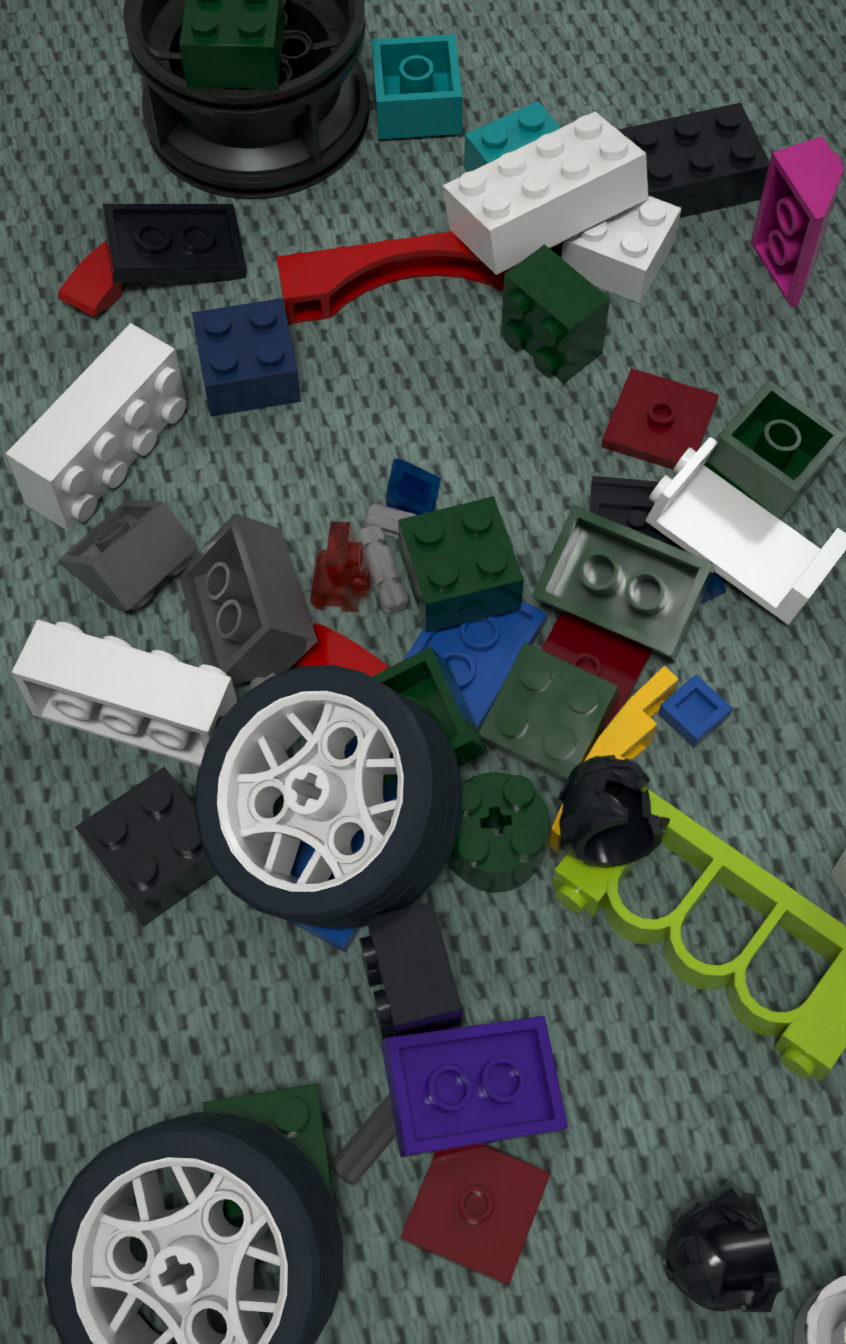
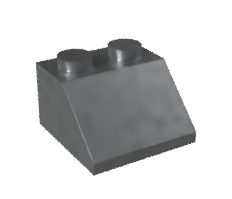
[57,500,198,611]

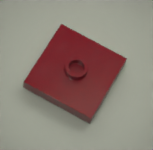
[601,368,719,470]
[541,612,652,730]
[400,1144,551,1287]

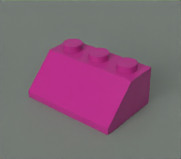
[750,136,844,307]

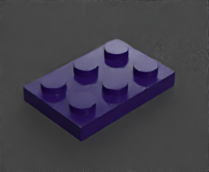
[380,1016,568,1158]

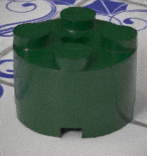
[447,772,550,893]

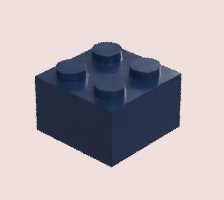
[192,298,301,417]

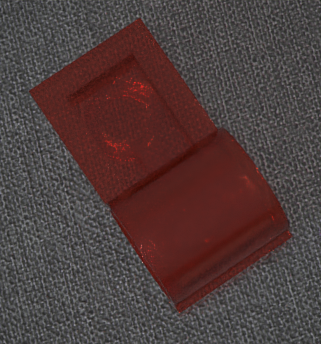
[310,522,370,613]

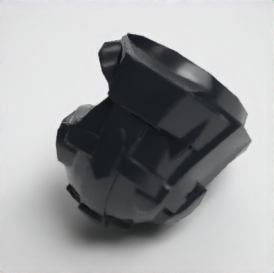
[559,755,670,868]
[662,1180,784,1312]

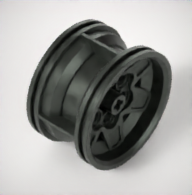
[124,0,369,200]

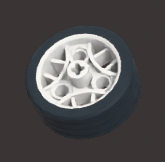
[195,665,463,929]
[44,1112,343,1344]

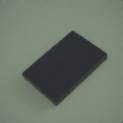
[102,204,247,283]

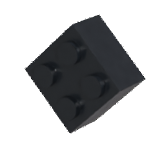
[75,767,217,927]
[360,901,462,1040]

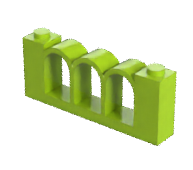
[551,789,846,1081]

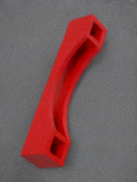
[276,231,516,325]

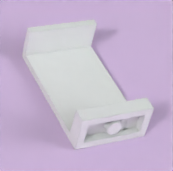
[645,437,846,625]

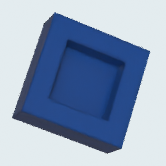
[658,675,733,748]

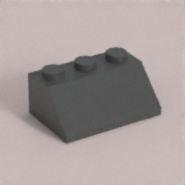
[178,513,318,686]

